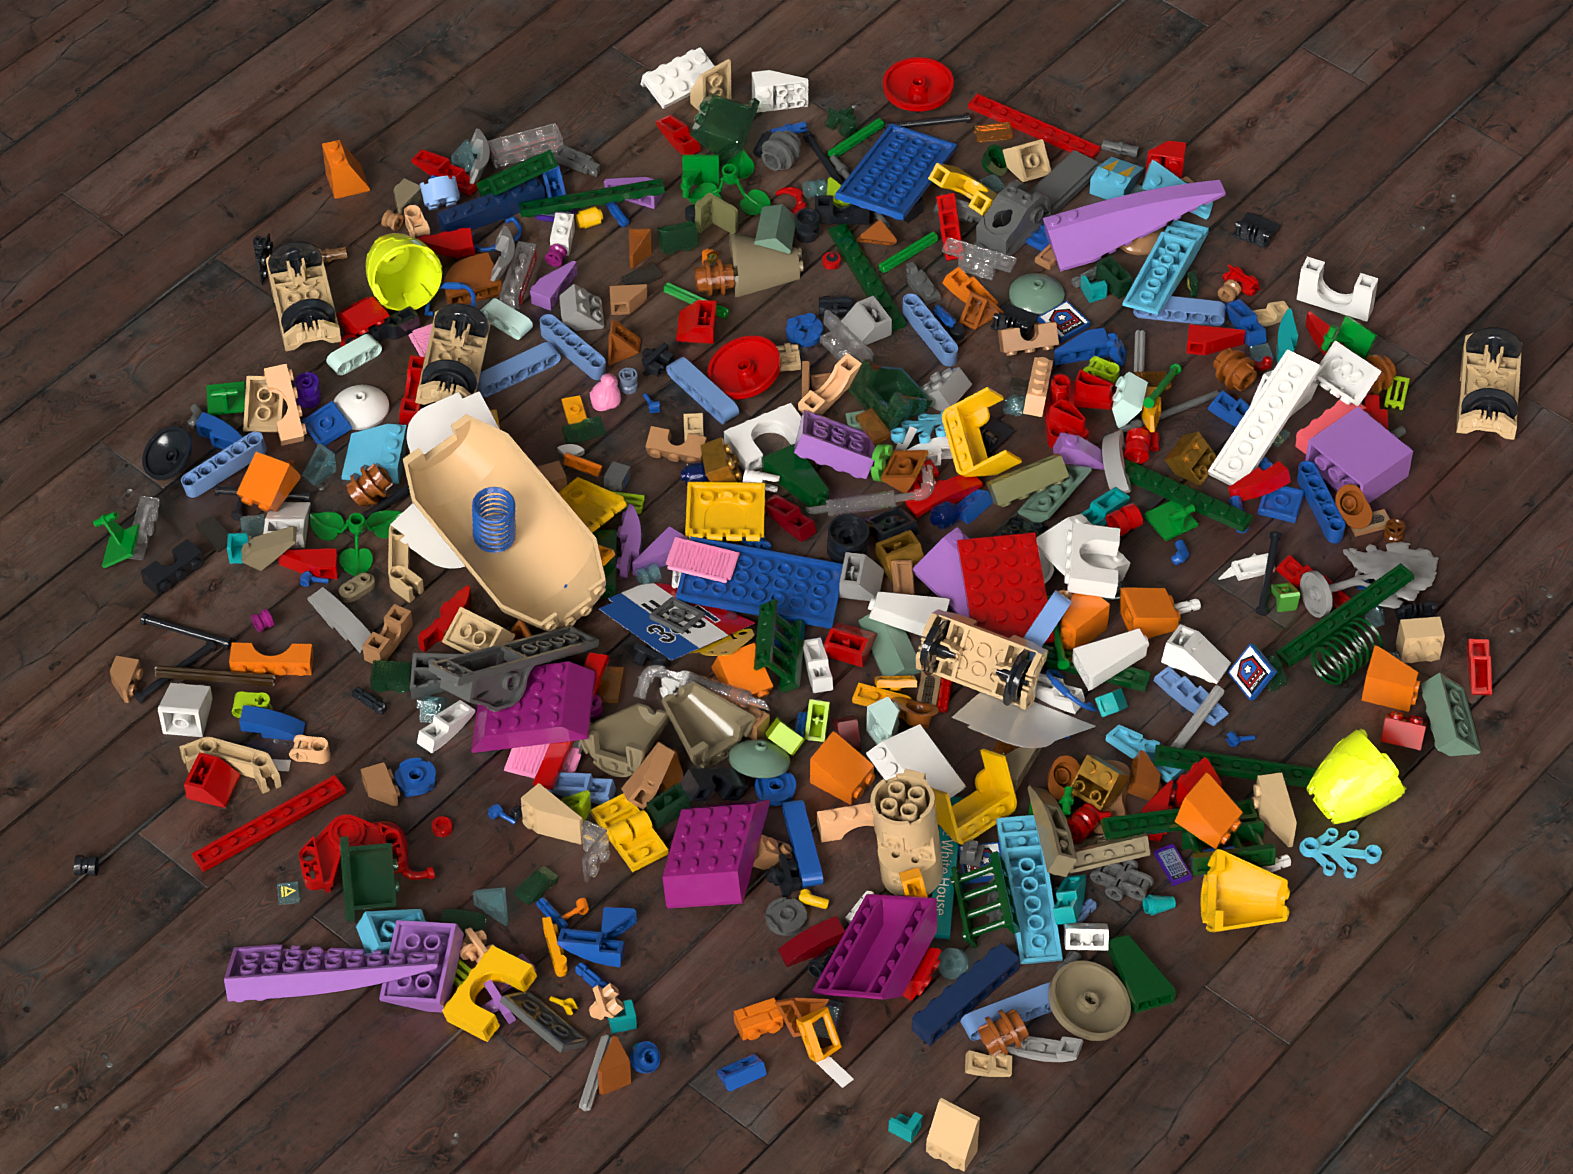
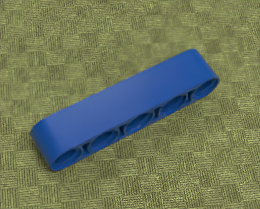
[1297,461,1345,544]
[782,799,823,888]

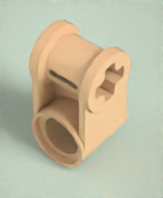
[404,205,430,238]
[289,735,331,764]

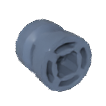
[619,367,638,394]

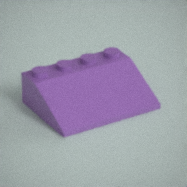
[794,410,875,479]
[913,527,969,618]
[379,920,464,1013]

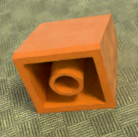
[322,140,370,199]
[236,452,301,512]
[1120,587,1181,638]
[1060,593,1110,652]
[711,643,773,706]
[1361,646,1420,712]
[810,731,875,805]
[1175,773,1243,849]

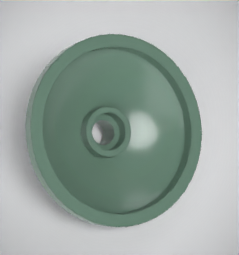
[1009,273,1065,316]
[729,739,790,778]

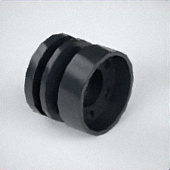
[827,514,869,564]

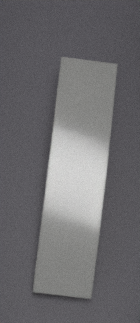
[307,587,371,653]

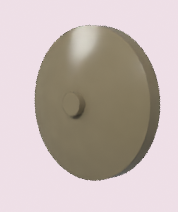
[1048,961,1131,1041]

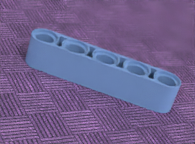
[902,294,958,367]
[1133,296,1226,326]
[540,314,606,380]
[477,342,561,397]
[666,357,739,424]
[181,431,267,498]
[1024,590,1072,661]
[960,982,1052,1041]

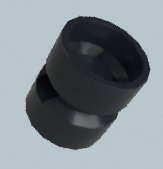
[795,208,819,243]

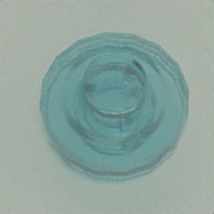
[1001,393,1027,417]
[938,948,969,979]

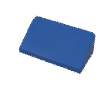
[950,489,993,524]
[717,1053,767,1092]

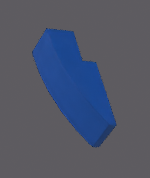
[1225,299,1266,347]
[1208,390,1250,427]
[196,412,243,450]
[239,705,306,741]
[557,928,624,967]

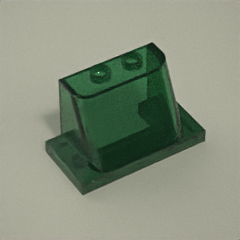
[690,93,760,166]
[848,359,932,435]
[339,836,400,924]

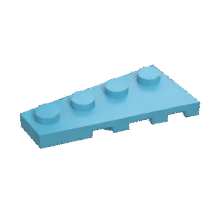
[1142,159,1213,220]
[1105,725,1186,783]

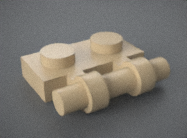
[776,343,801,372]

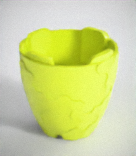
[366,233,442,311]
[1306,729,1407,824]

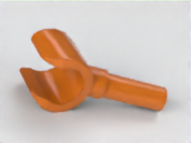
[561,898,589,920]

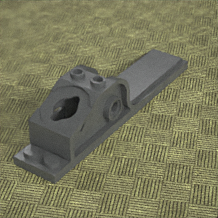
[965,150,1102,272]
[428,626,599,712]

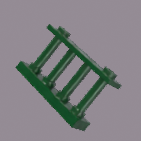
[475,149,558,197]
[754,598,805,693]
[1182,820,1276,876]
[950,851,1021,948]

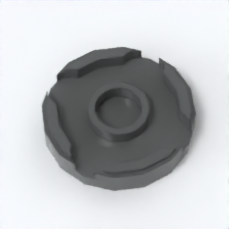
[765,897,807,936]

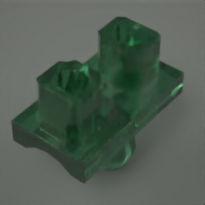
[825,107,859,138]
[1265,653,1288,691]

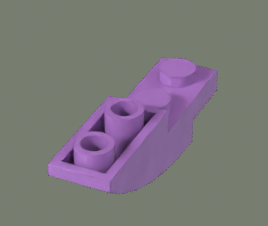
[617,504,642,578]

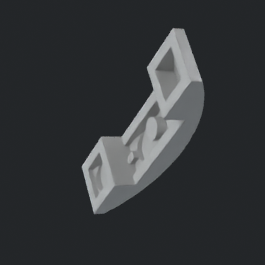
[470,128,490,184]
[491,225,515,281]
[1102,430,1131,493]
[1006,1036,1084,1062]

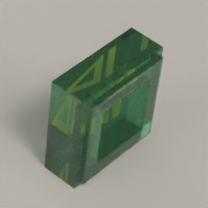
[1186,271,1199,298]

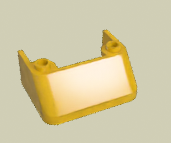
[942,387,1022,477]
[931,749,1017,845]

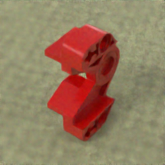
[1043,370,1117,449]
[299,814,406,893]

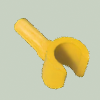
[549,996,578,1015]

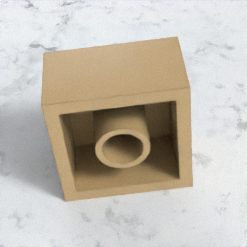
[1396,617,1445,663]

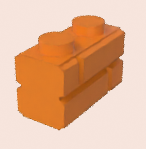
[734,998,783,1041]

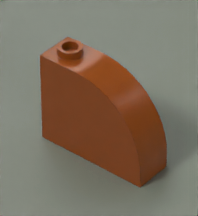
[444,252,502,305]

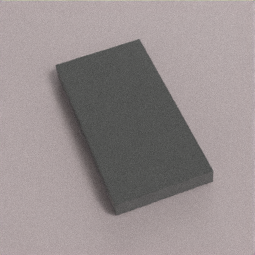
[500,990,588,1053]

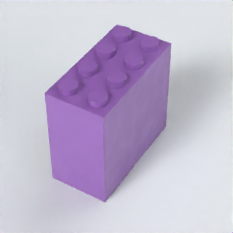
[1305,407,1413,504]

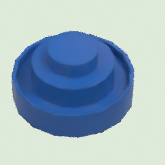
[630,1041,660,1074]

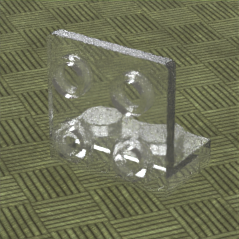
[581,820,610,883]

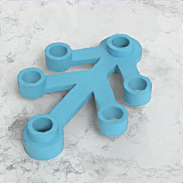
[890,409,946,444]
[1299,828,1382,878]

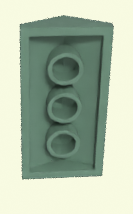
[754,204,796,254]
[1018,464,1092,523]
[858,614,923,676]

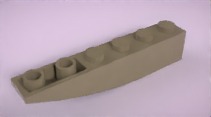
[1028,785,1077,877]

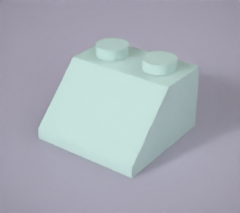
[1112,372,1148,428]
[866,697,900,745]

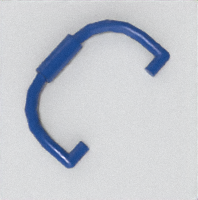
[472,216,522,252]
[424,282,476,316]
[1045,669,1097,712]

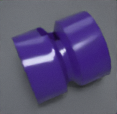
[294,372,321,408]

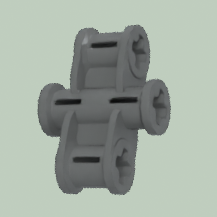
[1090,859,1154,901]

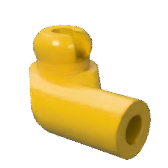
[799,889,829,909]

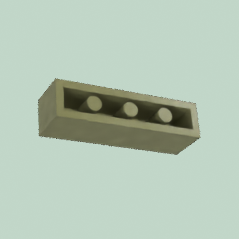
[986,453,1069,507]

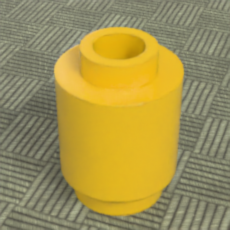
[575,206,603,229]

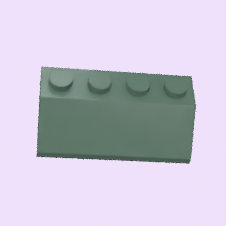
[1421,673,1481,756]

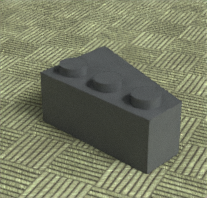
[410,653,462,700]

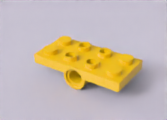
[591,793,669,872]

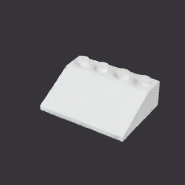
[1036,514,1131,582]
[866,724,966,798]

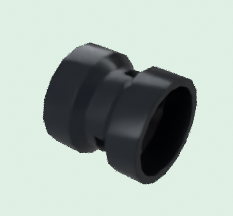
[74,855,99,876]

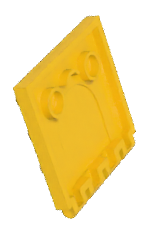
[558,477,627,533]
[685,482,765,541]

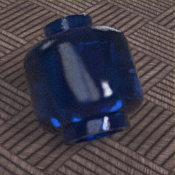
[681,462,708,486]
[930,501,960,529]

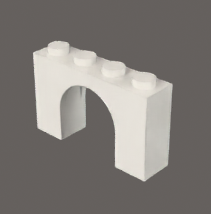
[1297,257,1378,321]
[724,403,801,472]
[1064,522,1120,598]

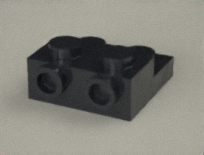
[865,506,919,542]

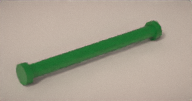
[1143,363,1182,409]
[1047,595,1070,670]

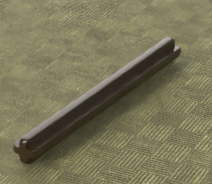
[155,665,276,686]

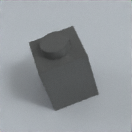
[603,461,631,493]

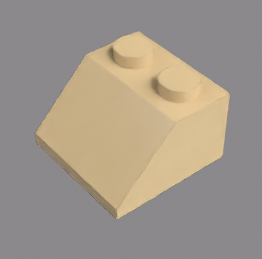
[1003,139,1051,182]

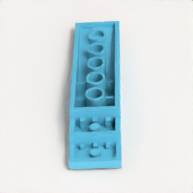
[1123,220,1209,315]
[996,815,1063,965]

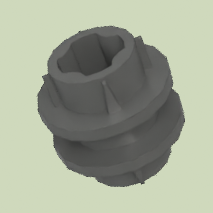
[762,130,801,171]

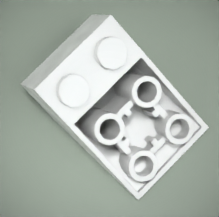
[752,70,808,113]
[263,502,311,549]
[1161,624,1231,684]

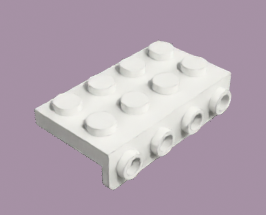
[641,47,715,109]
[1313,341,1382,406]

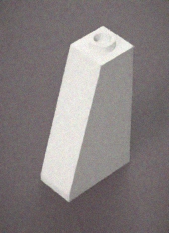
[868,592,950,636]
[1072,629,1149,691]

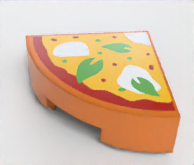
[702,248,719,265]

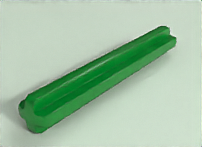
[828,118,884,157]
[878,232,938,273]
[664,282,729,319]

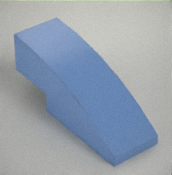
[548,772,616,804]

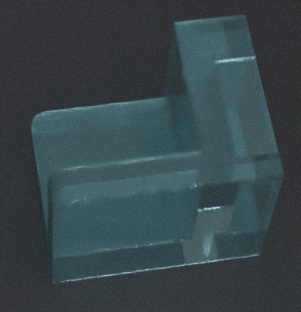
[240,514,265,541]

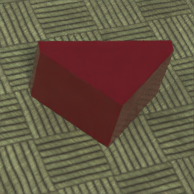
[833,716,861,751]

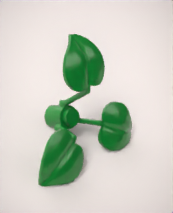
[688,149,771,215]
[310,510,402,576]

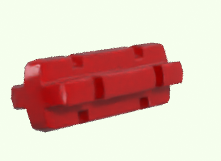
[937,677,952,713]

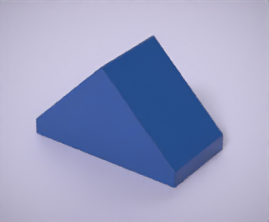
[541,165,566,198]
[601,907,637,940]

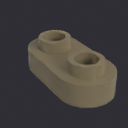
[339,573,375,603]

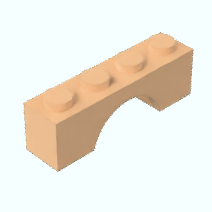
[798,353,862,417]
[1023,357,1053,417]
[264,364,307,446]
[817,803,874,843]

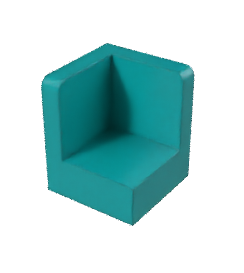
[1080,275,1107,303]
[227,533,249,564]
[1095,688,1128,717]
[608,999,637,1034]
[888,1112,923,1143]

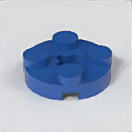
[786,313,823,347]
[395,758,436,797]
[755,772,796,806]

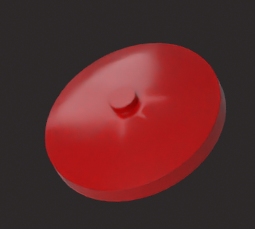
[883,57,954,112]
[707,336,782,399]

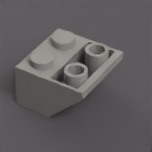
[559,284,605,331]
[841,296,892,348]
[916,367,972,411]
[839,552,884,601]

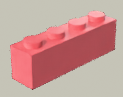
[1295,400,1366,454]

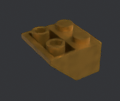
[1164,431,1217,485]
[700,437,742,483]
[875,530,924,584]
[1070,755,1130,811]

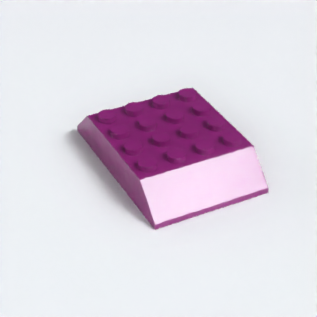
[471,662,596,753]
[663,799,770,909]
[812,894,937,999]

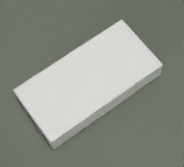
[1231,553,1276,581]

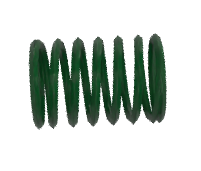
[1310,618,1383,685]

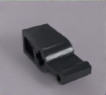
[371,306,420,344]

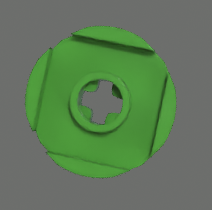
[871,444,893,483]

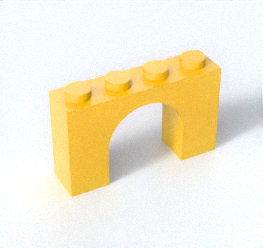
[928,163,998,216]
[442,945,537,1042]

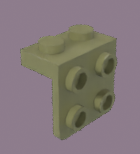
[695,193,738,234]

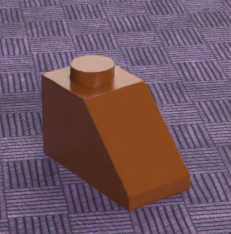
[1127,750,1162,801]

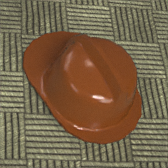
[1335,484,1372,529]
[891,697,939,728]
[1048,755,1080,801]

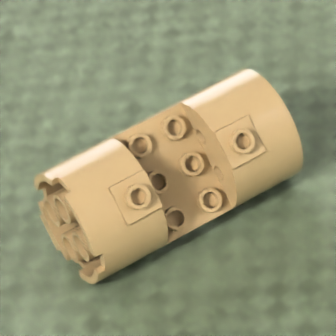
[871,768,944,896]

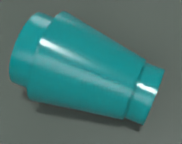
[1143,895,1176,916]

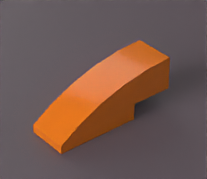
[942,266,998,305]

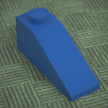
[1054,328,1110,366]

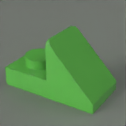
[1271,582,1300,612]

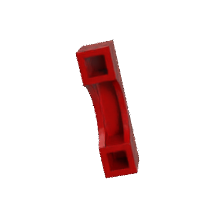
[399,355,425,428]

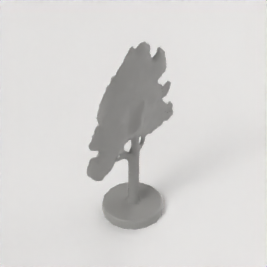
[1300,541,1439,618]

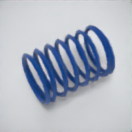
[472,486,516,553]

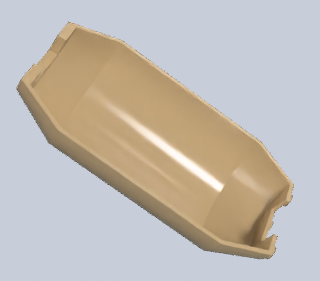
[403,414,606,631]

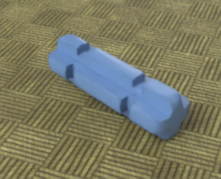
[1064,899,1097,928]

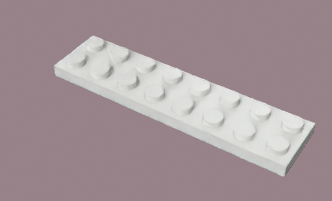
[1208,349,1321,486]

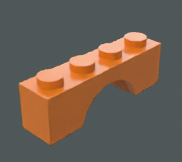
[229,643,314,676]

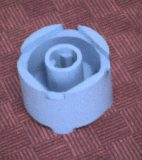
[420,176,460,211]

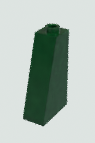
[762,444,829,509]
[592,530,618,598]
[1107,935,1176,1014]

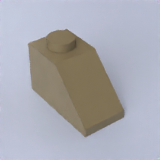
[393,178,423,219]

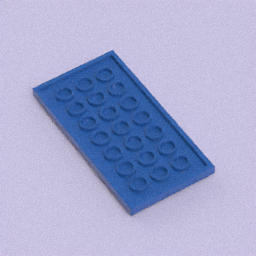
[835,123,957,221]
[676,536,843,629]

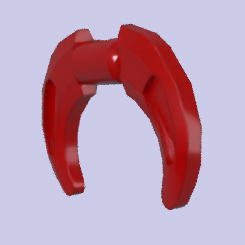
[775,187,806,215]

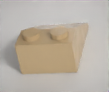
[690,59,732,115]
[243,376,287,433]
[442,607,515,667]
[1252,773,1297,847]
[521,783,584,844]
[926,1098,980,1171]

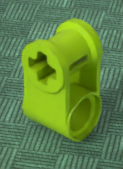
[1083,356,1120,384]
[232,691,273,718]

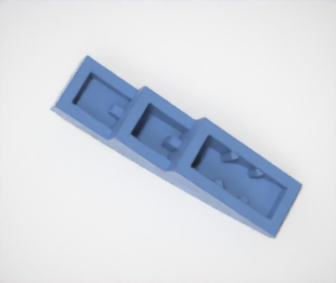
[1153,666,1229,726]

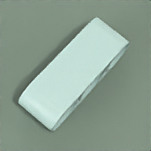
[480,298,533,340]
[326,334,382,376]

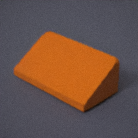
[563,453,604,477]

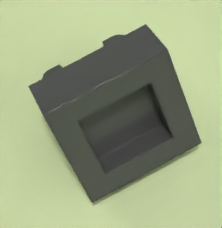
[960,840,985,867]

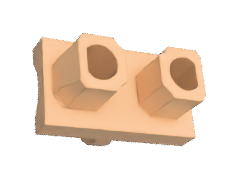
[460,927,494,964]
[589,983,624,1020]

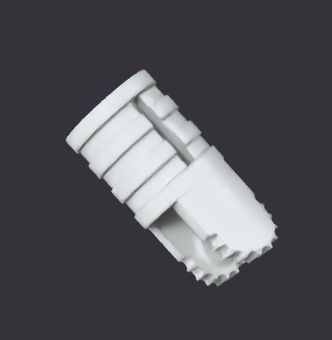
[743,469,780,493]

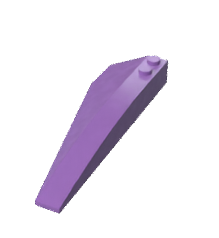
[1043,180,1226,272]
[224,944,440,1002]

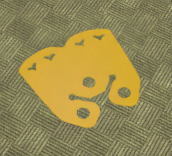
[690,629,754,656]

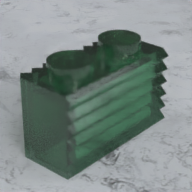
[657,221,699,255]
[1095,256,1133,299]
[370,660,412,693]
[646,783,691,829]

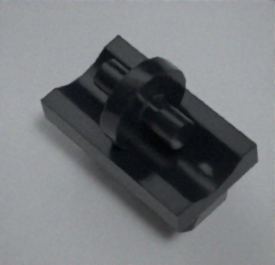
[819,296,853,319]
[641,342,675,377]
[633,643,671,675]
[766,854,802,897]

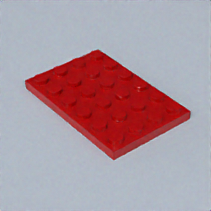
[957,533,1055,643]

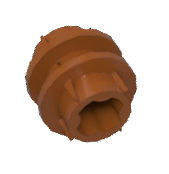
[694,258,734,297]
[1213,348,1257,392]
[1365,354,1396,395]
[346,463,393,507]
[977,1009,1029,1056]

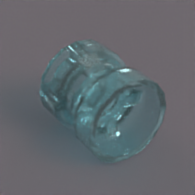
[802,179,827,199]
[636,563,662,585]

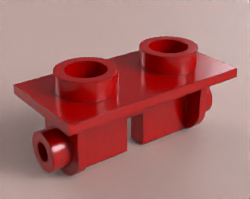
[1222,264,1261,297]

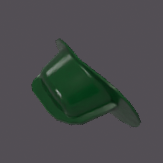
[981,144,1008,176]

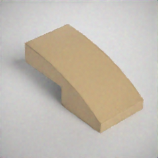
[1252,301,1289,327]
[684,413,704,441]
[965,1050,1012,1077]

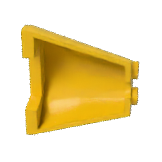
[1200,849,1290,932]

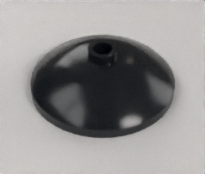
[142,426,192,480]

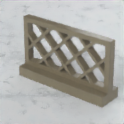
[1070,833,1150,873]

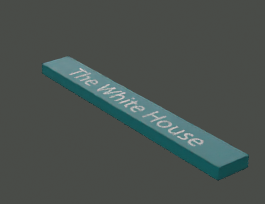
[932,797,963,939]

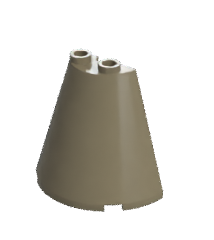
[729,233,803,297]
[662,681,756,768]
[579,703,670,777]

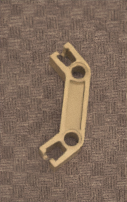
[388,526,424,603]
[179,737,282,794]

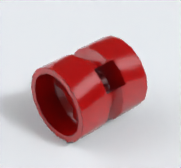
[1124,428,1151,464]
[1106,503,1143,536]
[1066,807,1098,844]

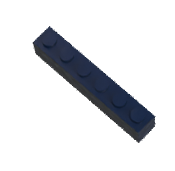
[437,177,545,232]
[912,943,1020,1046]

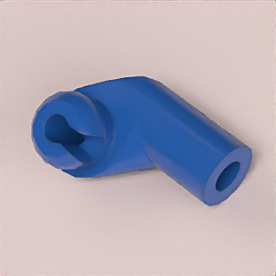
[1171,540,1189,565]

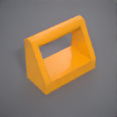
[796,1007,842,1062]

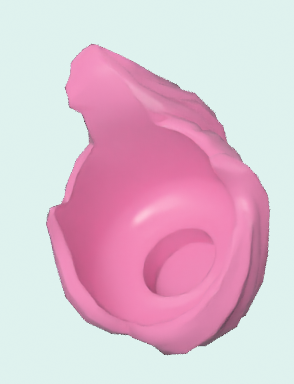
[590,373,621,411]

